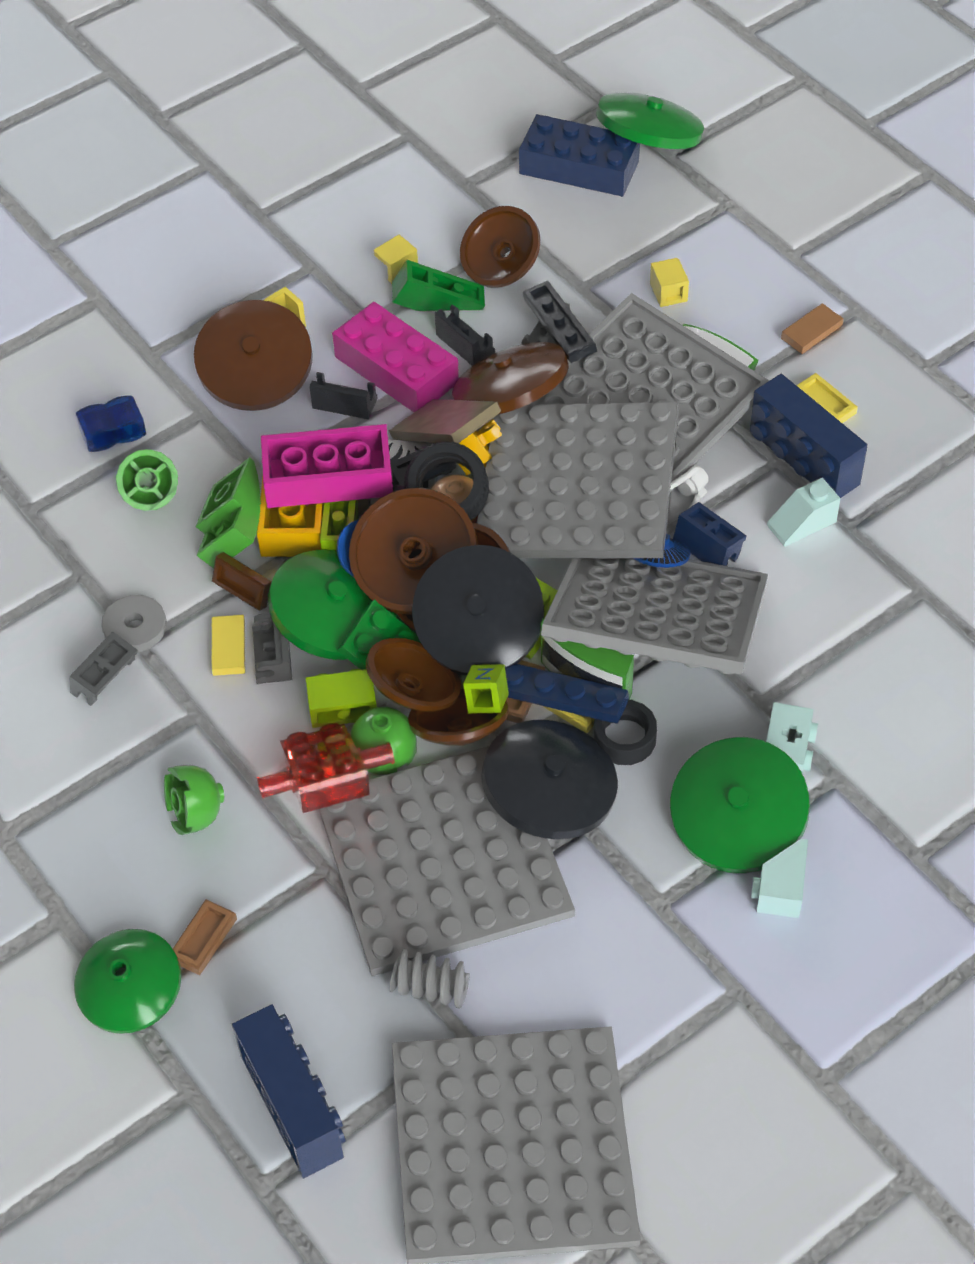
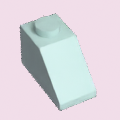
[767,477,840,547]
[751,839,808,918]

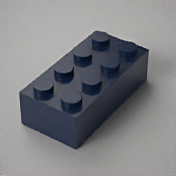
[519,114,640,197]
[750,373,868,498]
[232,1004,346,1179]

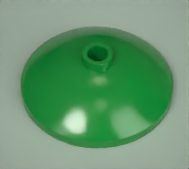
[74,929,181,1034]

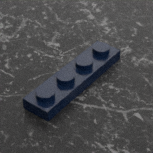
[505,664,629,724]

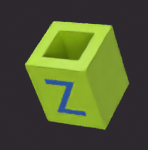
[463,664,509,714]

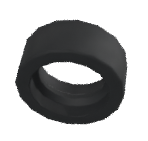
[594,700,657,765]

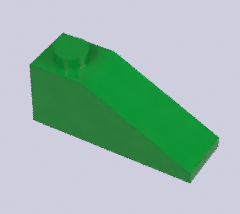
[392,260,485,311]

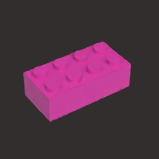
[332,301,459,412]
[261,424,393,508]

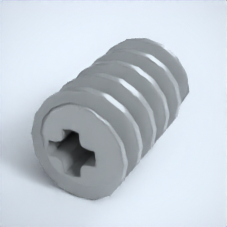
[390,948,470,1009]

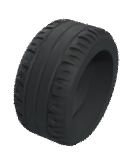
[404,441,489,520]

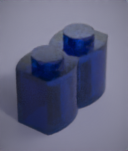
[75,395,146,452]

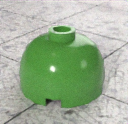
[116,449,178,511]
[350,707,417,775]
[164,765,224,835]

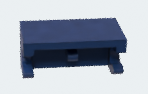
[673,502,747,566]

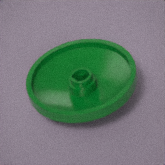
[596,93,704,149]
[268,550,397,660]
[670,737,810,873]

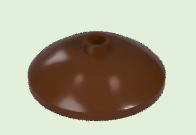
[460,206,540,288]
[366,638,462,712]
[408,689,509,746]

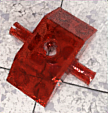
[256,723,395,813]

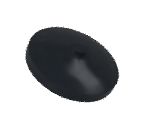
[412,545,544,675]
[481,720,618,839]

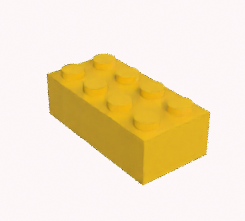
[257,476,324,557]

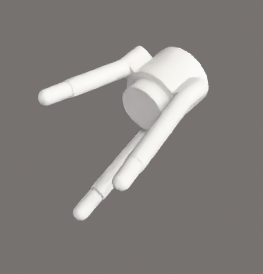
[670,465,709,509]

